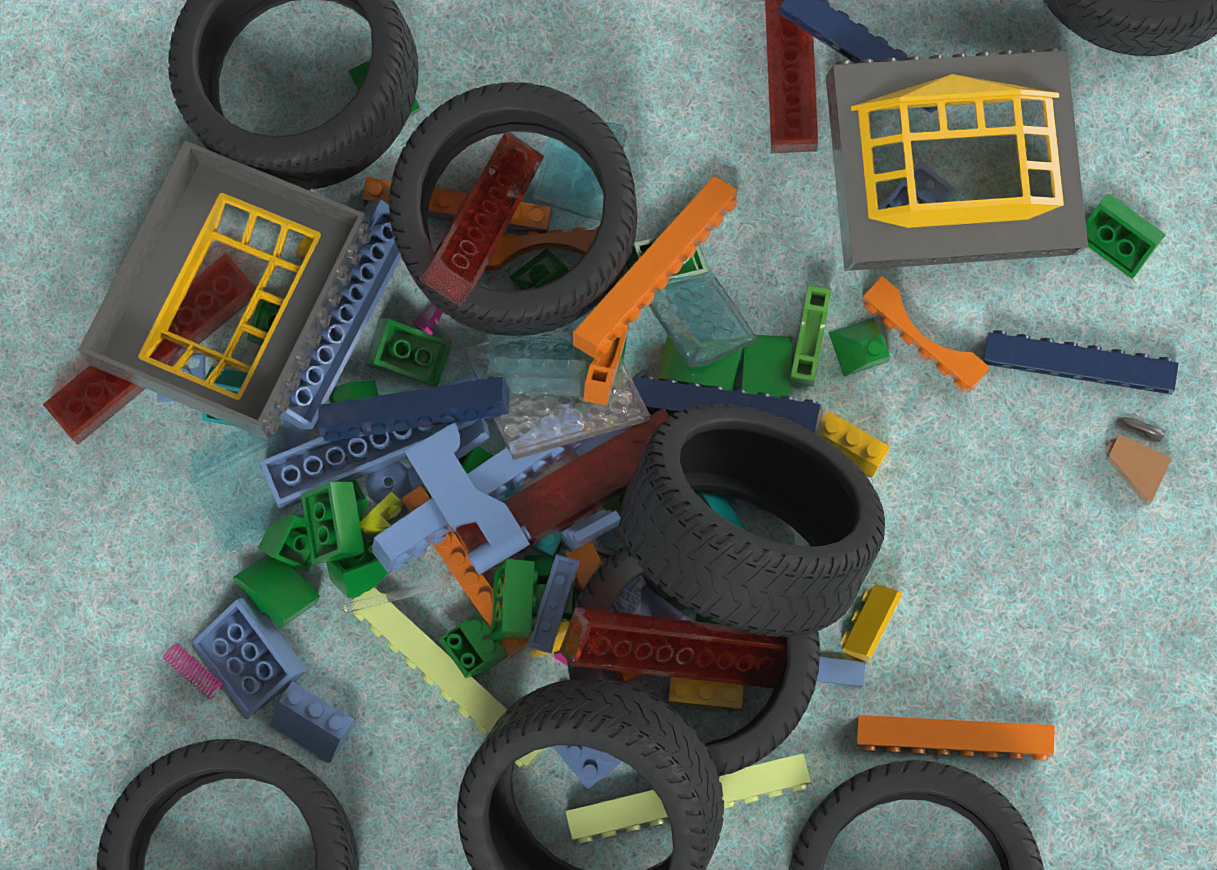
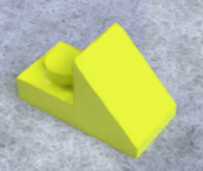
[360,491,404,535]

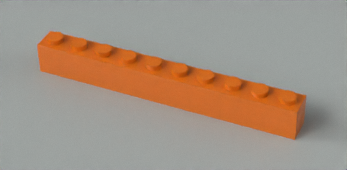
[573,176,738,360]

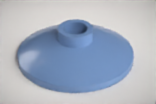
[366,462,413,504]

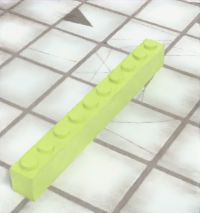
[350,587,546,768]
[566,753,811,844]

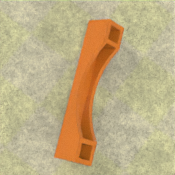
[474,226,599,272]
[862,276,990,393]
[583,278,631,406]
[564,541,652,684]

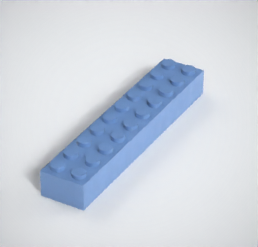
[280,200,401,429]
[260,370,501,510]
[372,405,587,574]

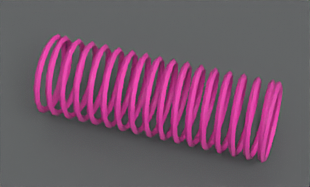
[163,643,223,700]

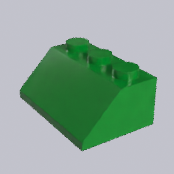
[1086,193,1166,279]
[301,482,364,564]
[490,559,538,640]

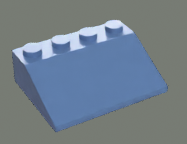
[191,596,308,718]

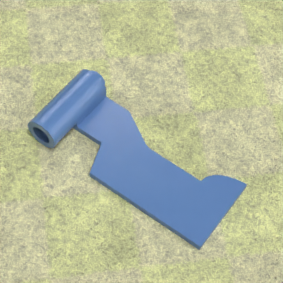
[405,422,531,575]

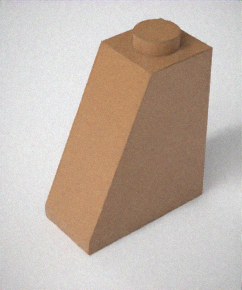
[1105,434,1172,505]

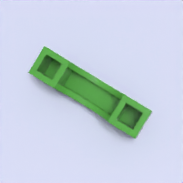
[790,285,832,387]

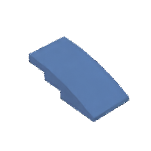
[878,161,957,210]
[561,509,621,552]

